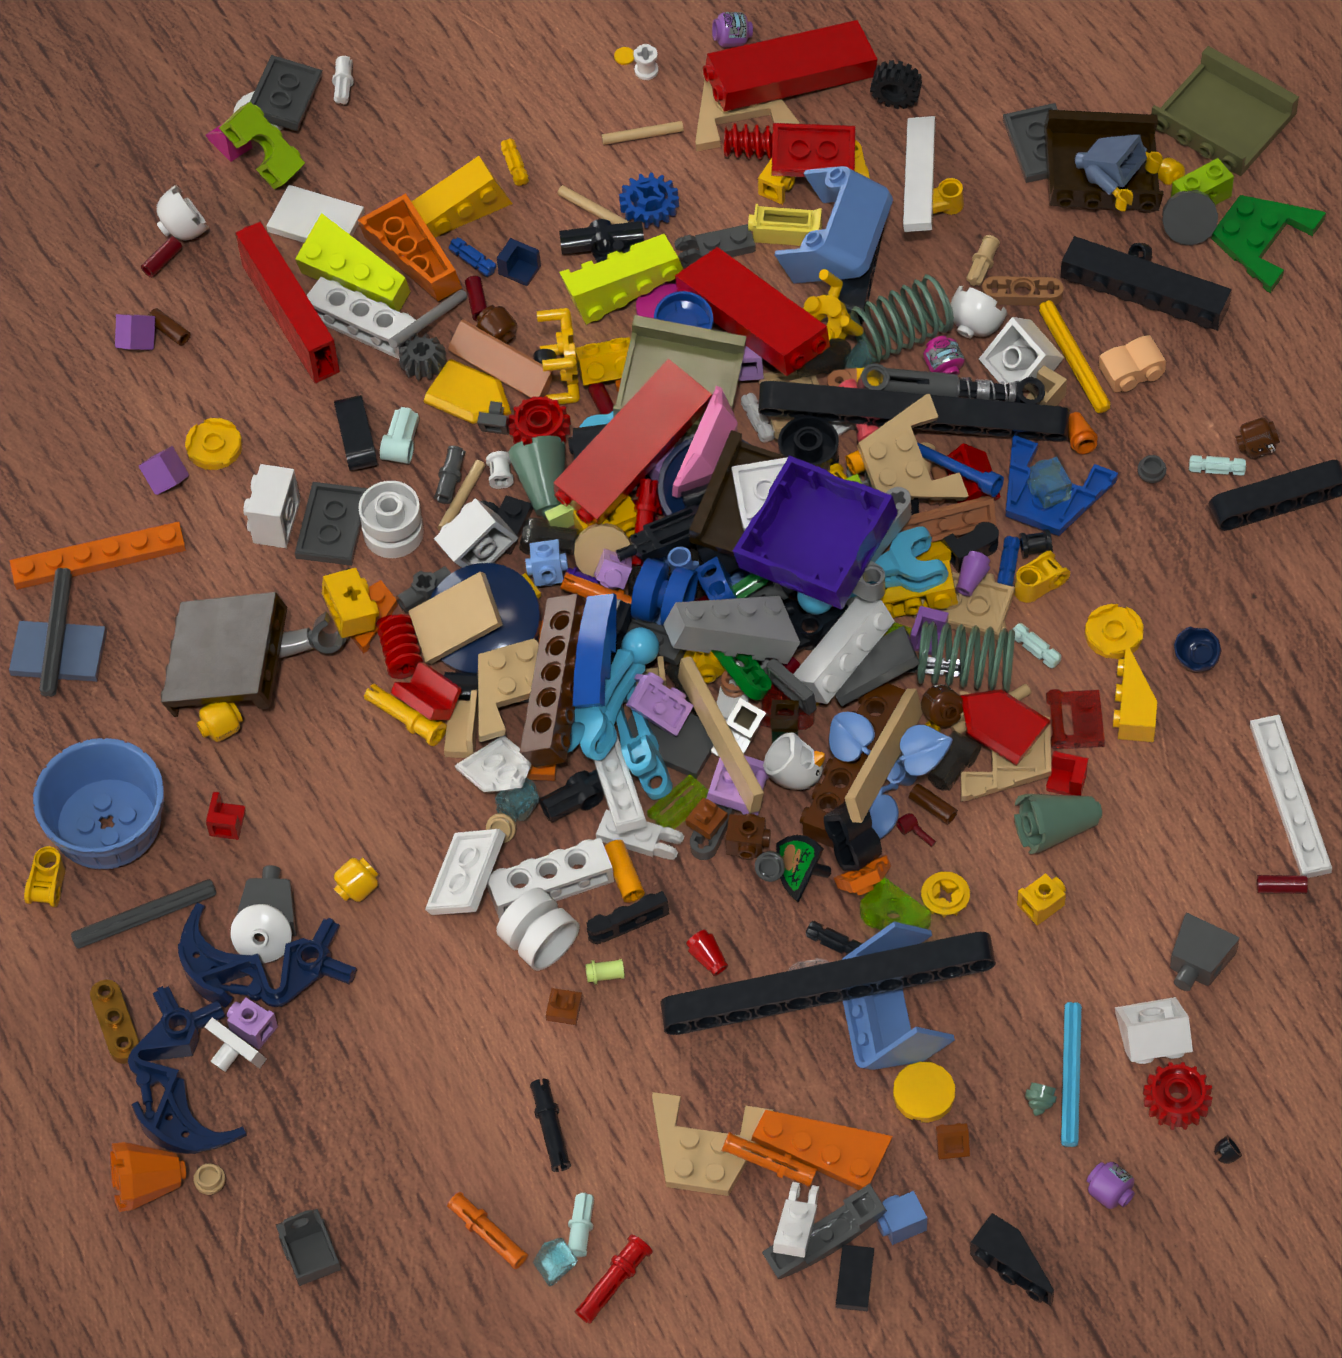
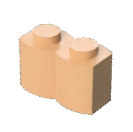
[1099,335,1166,392]

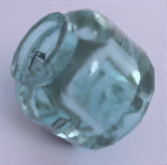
[495,778,539,822]

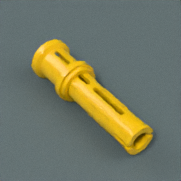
[364,684,447,746]

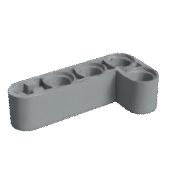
[852,487,911,601]

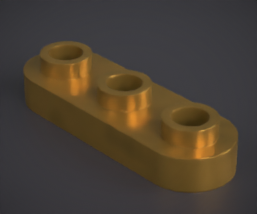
[90,979,139,1064]

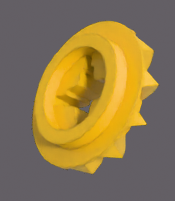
[921,872,970,918]

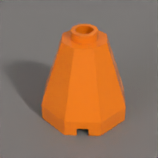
[110,1142,186,1212]

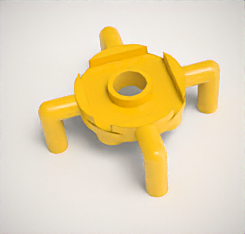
[803,269,864,367]
[536,308,580,405]

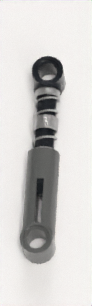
[857,363,1045,404]

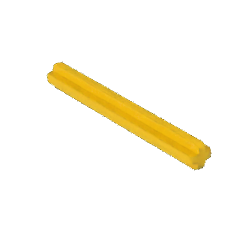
[1039,300,1110,414]

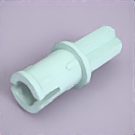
[567,1193,594,1257]

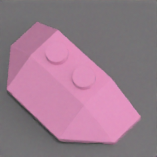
[672,386,738,498]

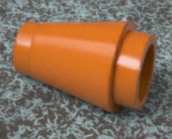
[1069,412,1098,454]

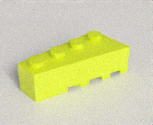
[295,213,411,312]
[559,234,683,325]

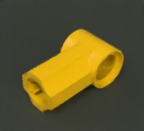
[933,178,964,215]

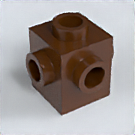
[725,814,771,859]

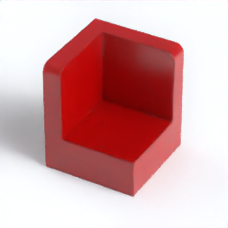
[1046,751,1089,796]
[206,792,246,840]

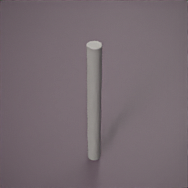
[388,289,467,349]

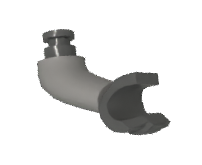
[279,611,347,658]

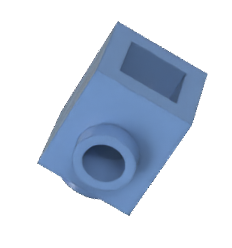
[876,1191,927,1245]

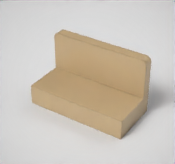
[444,690,478,758]

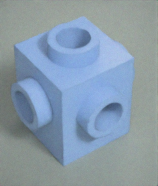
[525,539,568,586]

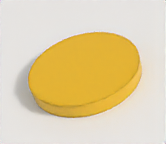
[614,47,634,65]

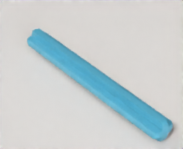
[1061,1002,1082,1147]

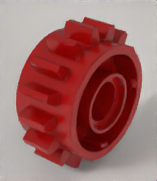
[508,396,571,446]
[1143,1062,1213,1130]

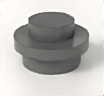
[1137,455,1167,483]
[755,851,785,882]

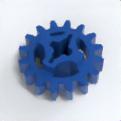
[619,173,679,228]

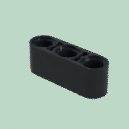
[334,395,378,471]

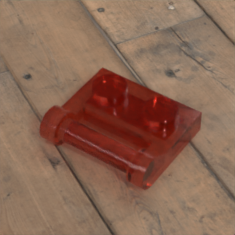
[1046,689,1105,750]

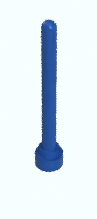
[917,442,1004,497]

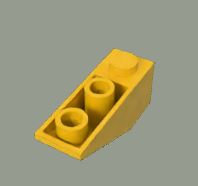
[880,560,958,618]
[1113,648,1157,742]

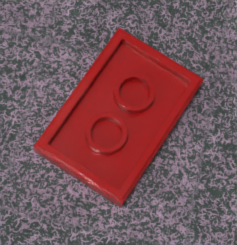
[771,123,856,177]

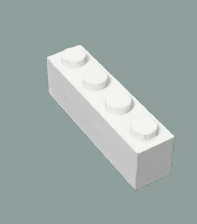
[793,597,895,704]

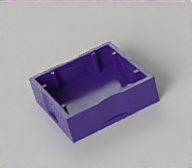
[733,455,898,609]

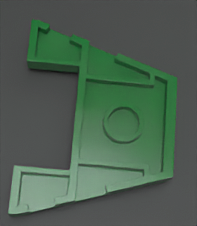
[1211,195,1326,293]

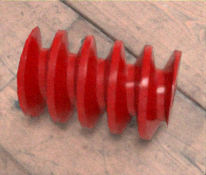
[724,123,772,160]
[376,614,423,679]

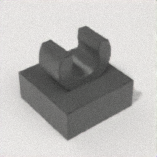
[477,401,510,435]

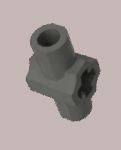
[396,566,451,612]

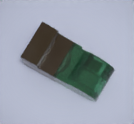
[770,699,799,743]

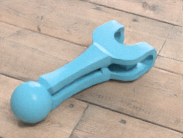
[797,526,949,615]
[568,627,659,761]
[616,682,673,800]

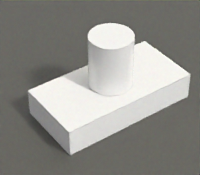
[205,1018,267,1072]

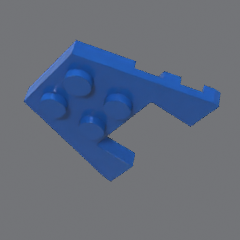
[1006,435,1118,536]

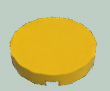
[185,418,243,470]
[1085,604,1144,659]
[893,1062,955,1123]

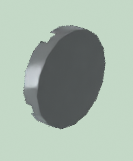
[1162,190,1218,245]

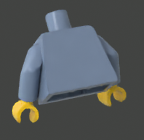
[1075,135,1163,211]

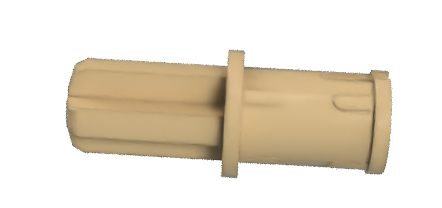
[966,235,1000,286]

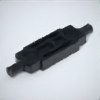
[616,504,699,562]

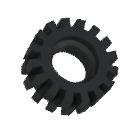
[870,60,922,109]

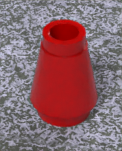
[686,929,728,976]

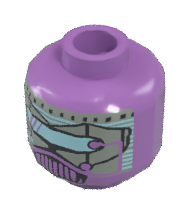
[712,12,753,48]
[1087,1162,1135,1209]

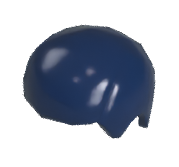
[1174,626,1222,672]

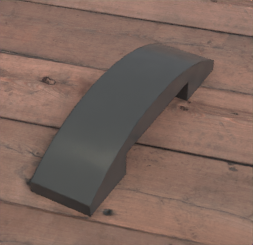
[762,1184,887,1279]

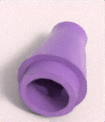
[955,551,990,597]

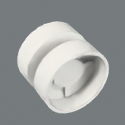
[359,481,424,558]
[496,888,579,971]

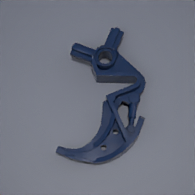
[178,902,357,1008]
[128,986,247,1154]

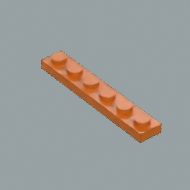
[9,522,186,590]

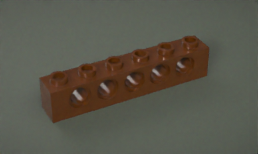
[520,593,586,767]
[800,683,906,848]

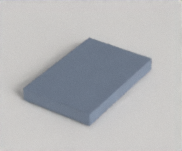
[9,621,107,682]

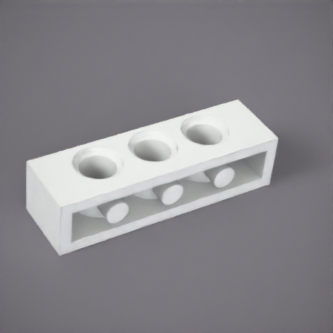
[307,277,418,360]
[487,838,614,920]

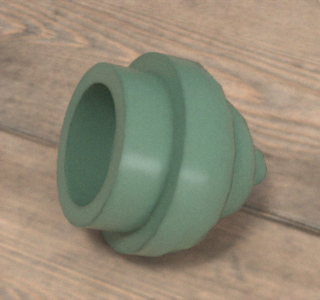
[1025,1082,1057,1116]

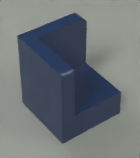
[497,238,541,286]

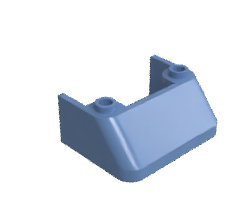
[774,166,893,284]
[842,921,955,1070]

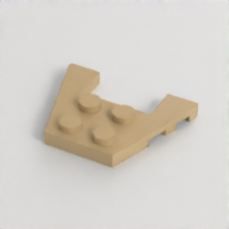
[695,80,800,151]
[857,393,968,501]
[478,638,539,742]
[959,691,1051,801]
[652,1092,773,1196]

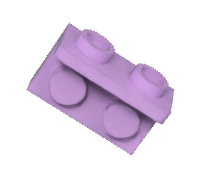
[626,672,694,736]

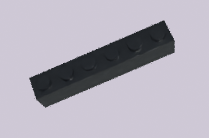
[1060,236,1232,331]

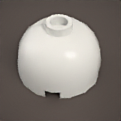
[157,185,209,241]
[950,286,1008,339]

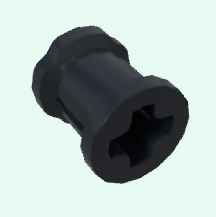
[1019,529,1053,558]

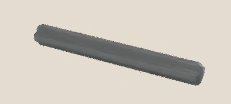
[39,568,72,697]
[71,879,216,949]

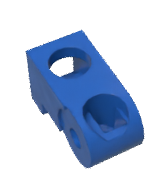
[694,556,738,600]

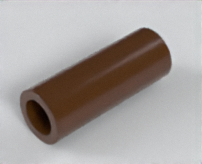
[148,308,191,346]
[908,783,958,825]

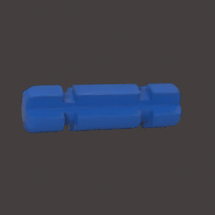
[449,237,497,277]
[997,536,1020,587]

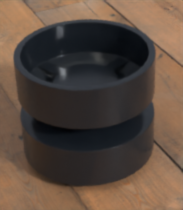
[778,416,839,468]

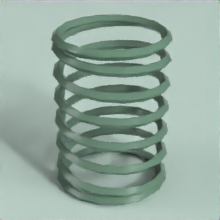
[850,274,954,364]
[918,621,1015,692]

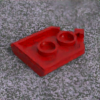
[960,689,1051,766]

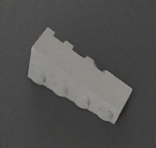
[663,596,800,664]

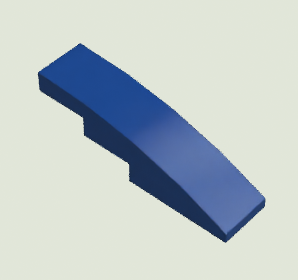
[573,594,617,708]

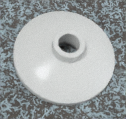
[231,904,292,963]

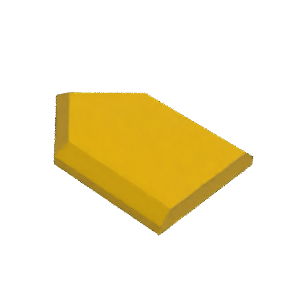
[424,359,511,424]

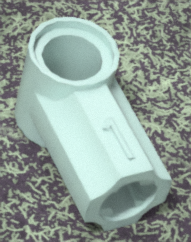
[380,407,419,464]

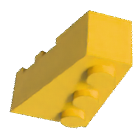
[411,156,513,237]

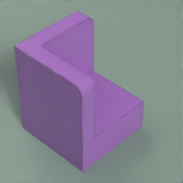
[115,314,155,350]
[139,446,189,495]
[910,606,949,655]

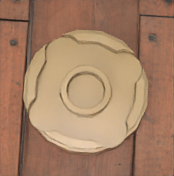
[574,523,631,578]

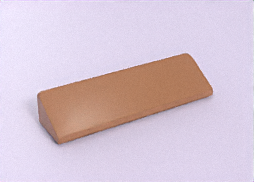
[448,319,553,398]

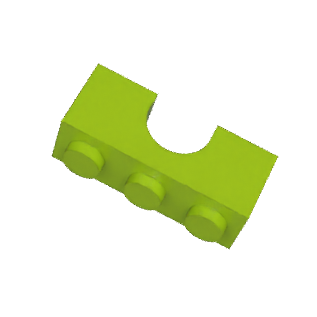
[219,101,305,189]

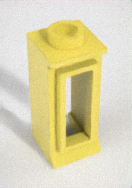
[748,204,822,246]

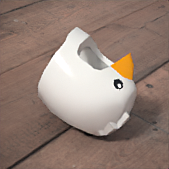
[763,732,825,791]

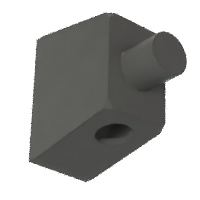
[236,865,297,936]
[1170,912,1240,991]

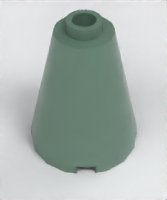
[508,435,566,519]
[1014,794,1102,854]

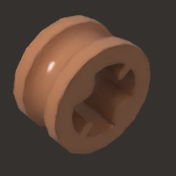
[721,671,744,698]

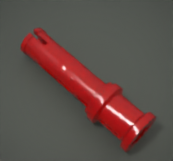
[575,1234,653,1324]

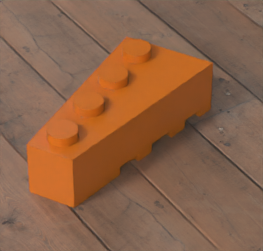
[358,193,462,301]

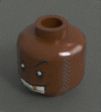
[1236,417,1280,459]
[921,684,963,728]

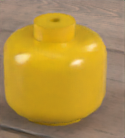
[1158,157,1185,185]

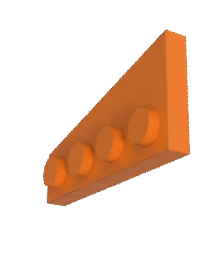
[751,1110,893,1190]

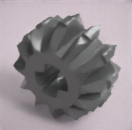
[399,333,446,382]

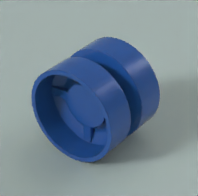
[654,291,713,330]
[631,558,698,626]

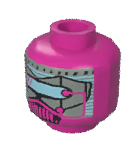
[923,335,965,375]

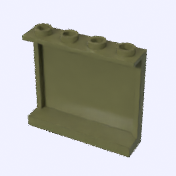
[1151,46,1299,176]
[613,315,746,436]

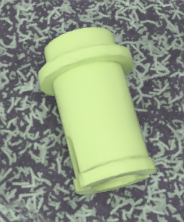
[585,959,624,985]

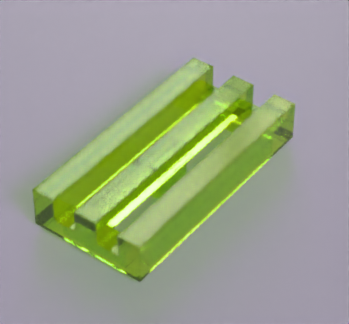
[647,774,709,829]

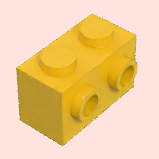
[575,337,630,385]

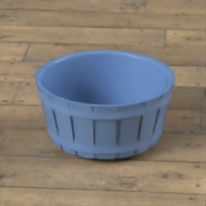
[33,738,164,869]

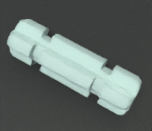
[1189,455,1246,475]
[1013,623,1061,668]

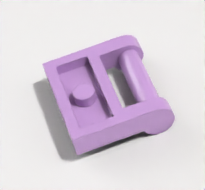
[706,755,770,815]

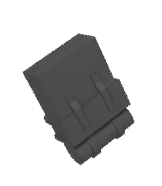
[276,1209,341,1286]

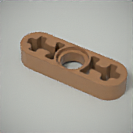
[982,276,1064,306]

